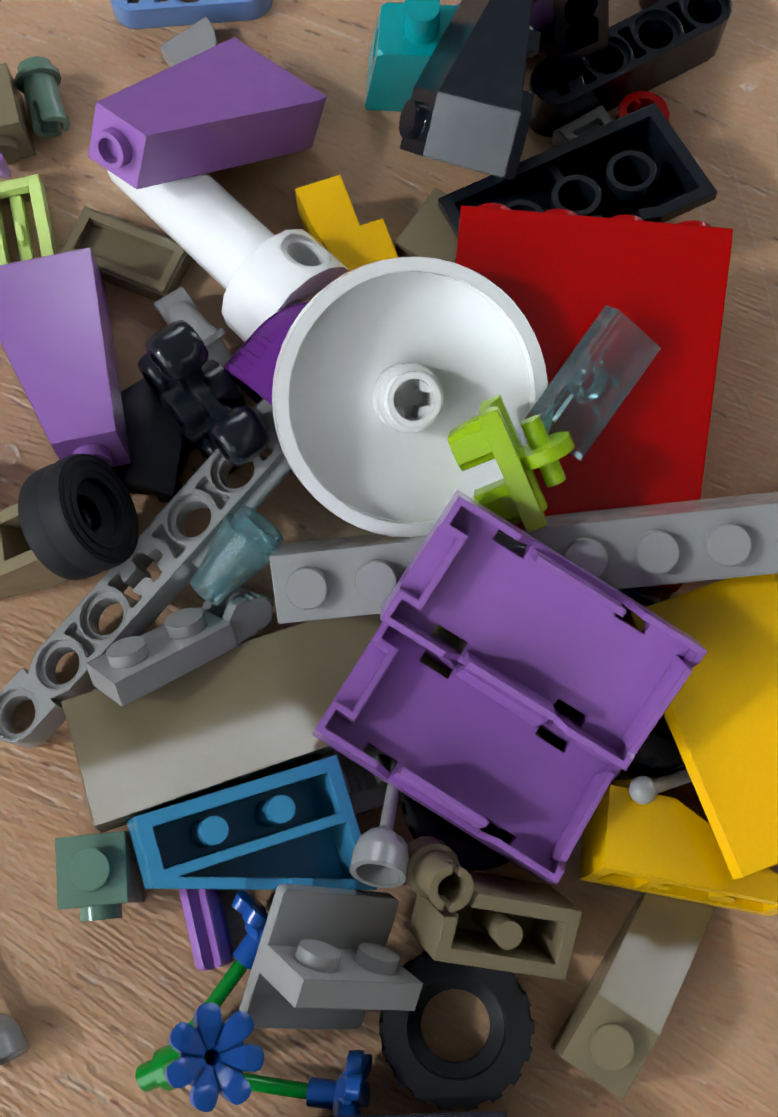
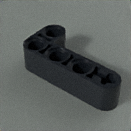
[529,0,732,137]

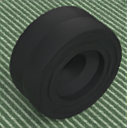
[18,454,139,580]

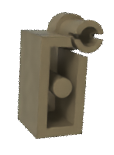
[405,836,582,980]

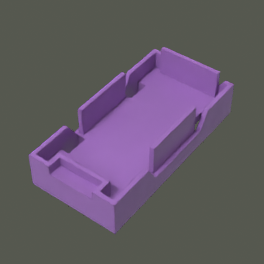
[380,490,708,771]
[311,621,622,884]

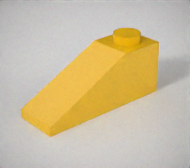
[579,780,778,917]

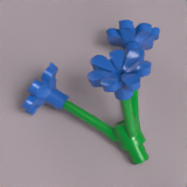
[135,890,373,1116]

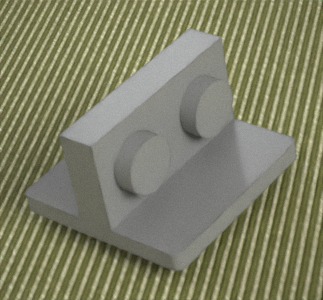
[239,883,423,1029]

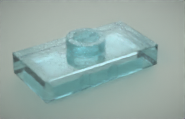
[525,305,661,460]

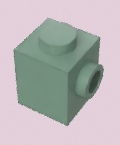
[55,831,144,922]

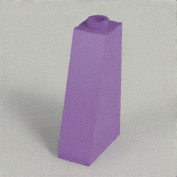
[88,37,327,189]
[0,247,131,468]

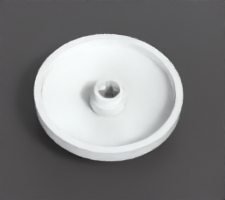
[272,257,548,538]

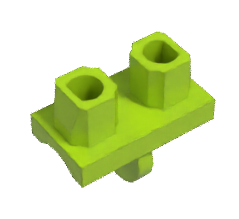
[447,394,575,533]

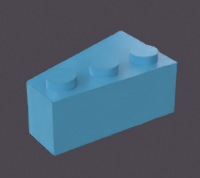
[126,755,378,890]

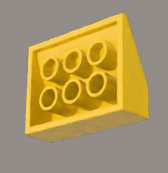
[623,573,778,880]

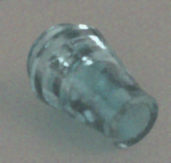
[189,506,284,606]

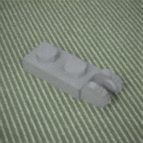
[86,581,274,707]

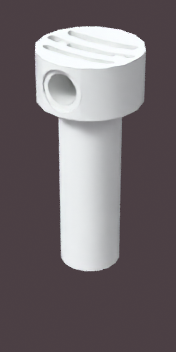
[107,171,350,342]

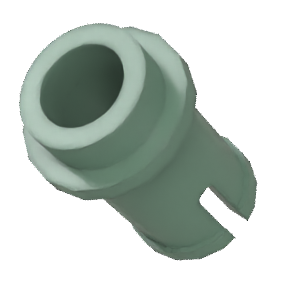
[14,56,70,138]

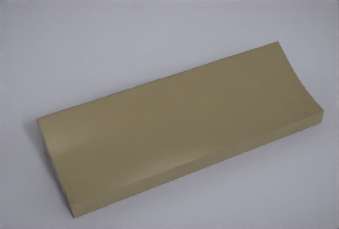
[61,614,460,833]

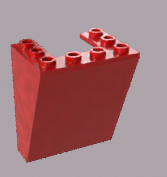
[455,203,733,592]

